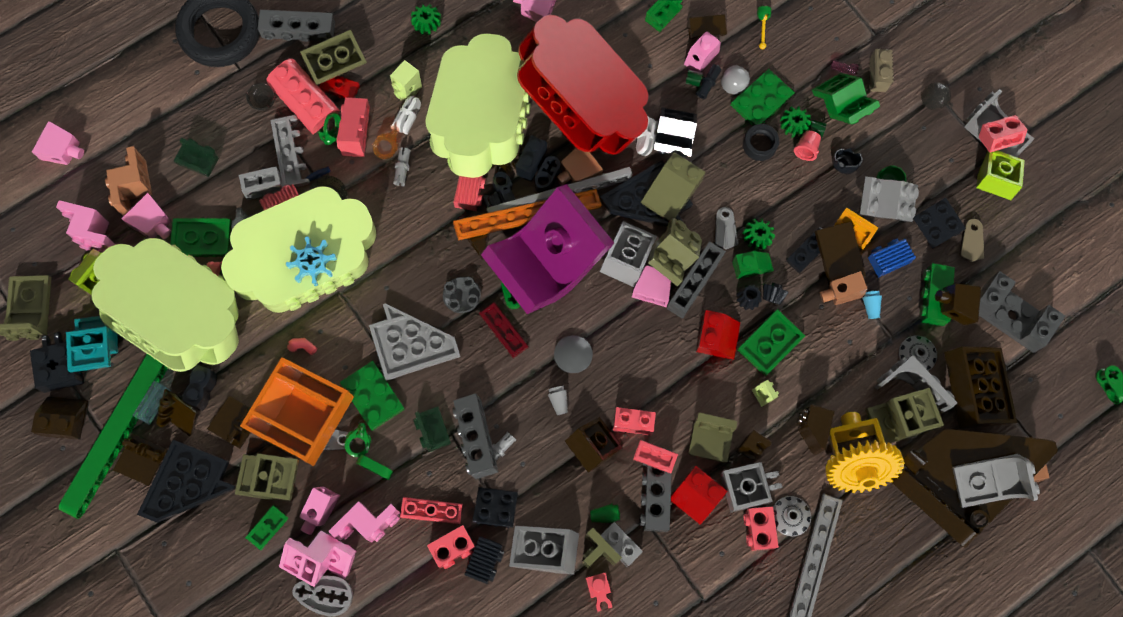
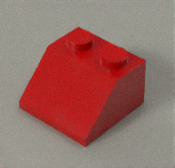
[696,310,740,360]
[671,466,728,525]

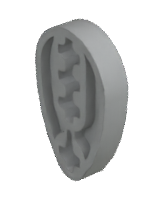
[292,576,353,617]

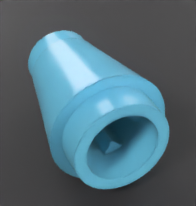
[862,291,882,319]

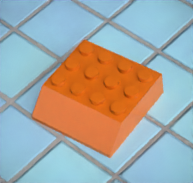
[240,357,354,466]

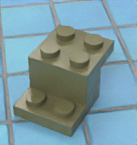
[648,217,702,286]
[865,388,944,444]
[235,454,299,501]

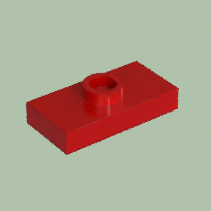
[319,76,360,98]

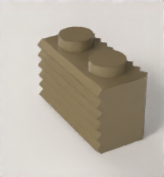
[870,49,894,92]

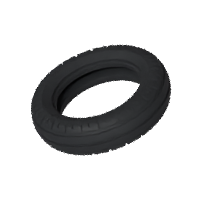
[175,0,260,67]

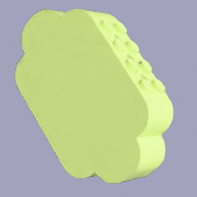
[425,34,532,178]
[221,187,376,313]
[92,238,239,372]

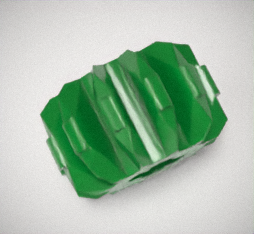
[411,3,441,35]
[780,106,812,138]
[743,218,775,251]

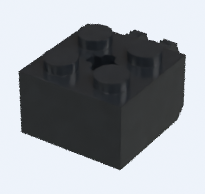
[30,331,84,393]

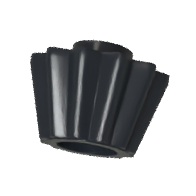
[763,282,789,305]
[736,285,762,310]

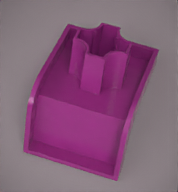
[481,184,614,314]

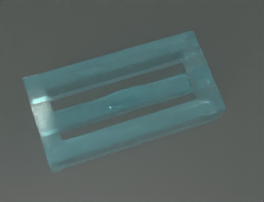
[132,381,171,425]

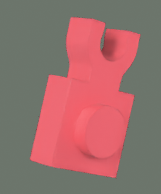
[586,573,613,612]

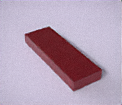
[479,302,529,359]

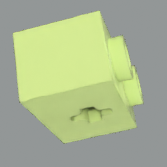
[390,60,422,100]

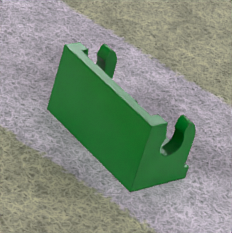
[645,0,683,32]
[245,505,289,550]

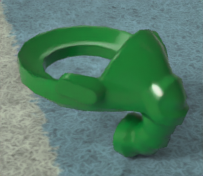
[318,113,341,145]
[345,423,371,457]

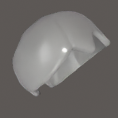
[721,65,750,95]

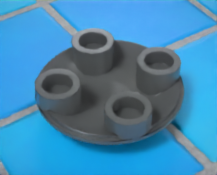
[443,277,481,313]
[554,335,593,373]

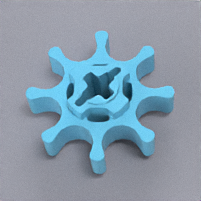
[286,236,337,286]

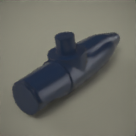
[305,166,331,182]

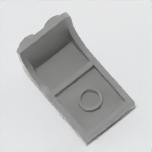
[964,89,1034,157]
[875,355,957,414]
[952,454,1040,508]

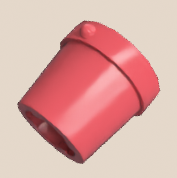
[794,130,821,161]

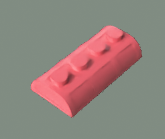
[266,59,340,135]

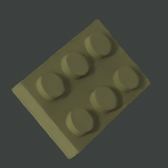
[0,275,51,341]

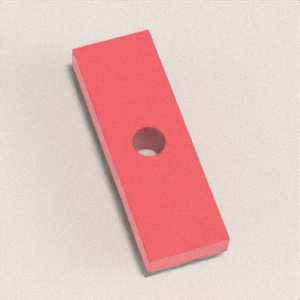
[400,497,463,524]

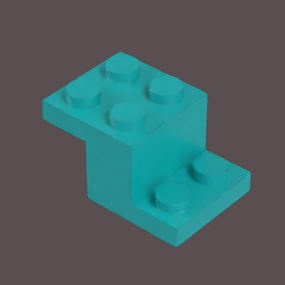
[66,316,118,372]

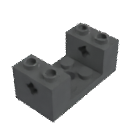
[979,271,1065,353]

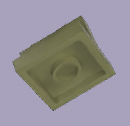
[582,528,622,568]

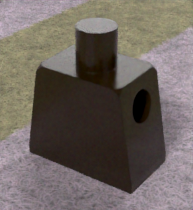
[935,284,981,325]

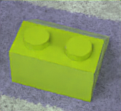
[976,150,1025,200]
[68,249,102,296]

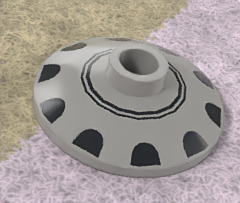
[899,336,937,371]
[773,496,811,537]

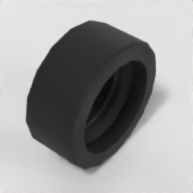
[743,124,779,161]

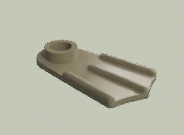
[960,219,984,262]

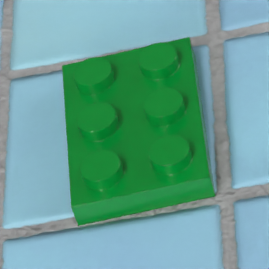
[730,69,795,126]
[170,218,232,257]
[738,309,805,377]
[340,361,405,431]

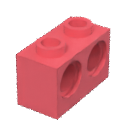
[978,115,1028,152]
[613,407,656,436]
[743,507,779,551]
[427,525,475,569]

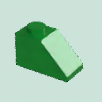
[732,251,774,279]

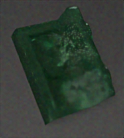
[174,138,219,177]
[413,407,451,452]

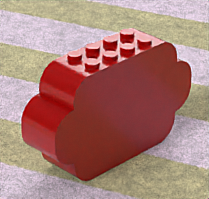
[517,15,648,154]

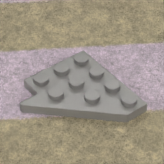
[369,304,461,381]

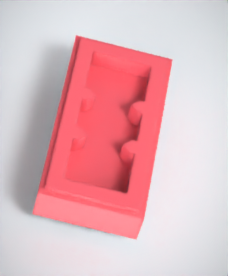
[633,440,678,474]

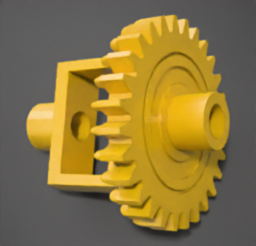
[825,412,905,493]

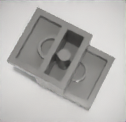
[860,177,919,222]

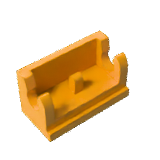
[834,207,878,249]

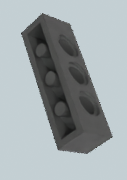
[258,10,335,42]
[667,242,726,319]
[453,393,499,479]
[640,449,672,532]

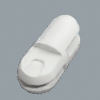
[391,96,421,135]
[636,116,659,156]

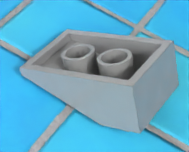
[600,221,657,287]
[509,526,579,575]

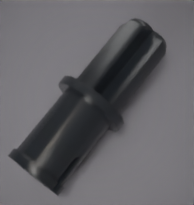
[696,64,721,99]

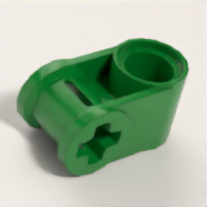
[1096,366,1123,404]

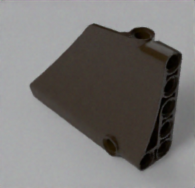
[891,429,1058,548]

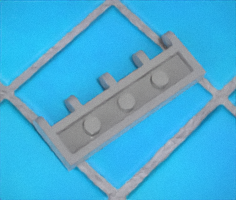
[271,115,309,187]

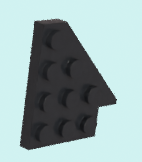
[600,160,693,227]
[137,440,236,523]

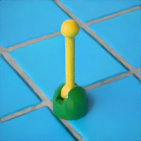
[757,6,772,49]

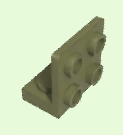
[688,413,738,463]

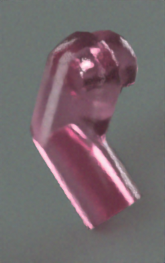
[831,60,859,76]

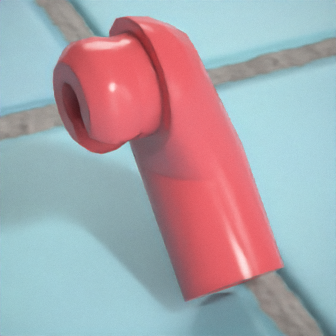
[287,338,318,355]

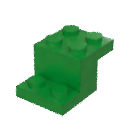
[812,73,880,124]

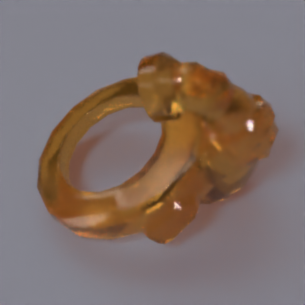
[373,129,398,159]

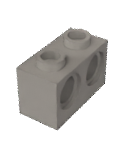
[239,166,283,200]
[601,522,643,567]

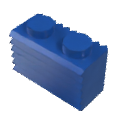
[868,239,916,278]

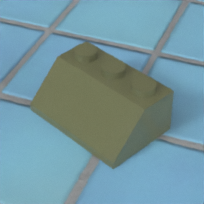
[300,30,367,85]

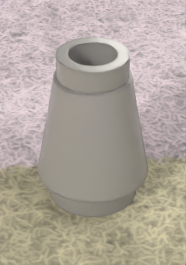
[548,386,568,415]

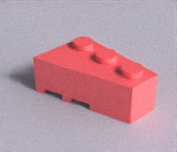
[336,97,370,157]

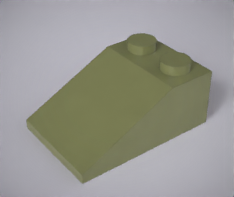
[641,152,706,221]

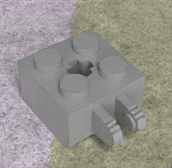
[720,462,783,513]

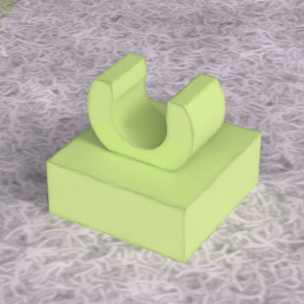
[752,380,779,407]

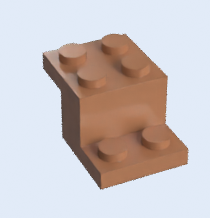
[105,146,152,216]

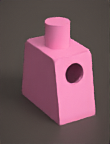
[513,0,556,22]
[684,31,721,72]
[32,121,84,165]
[121,193,171,239]
[632,266,671,307]
[300,487,341,535]

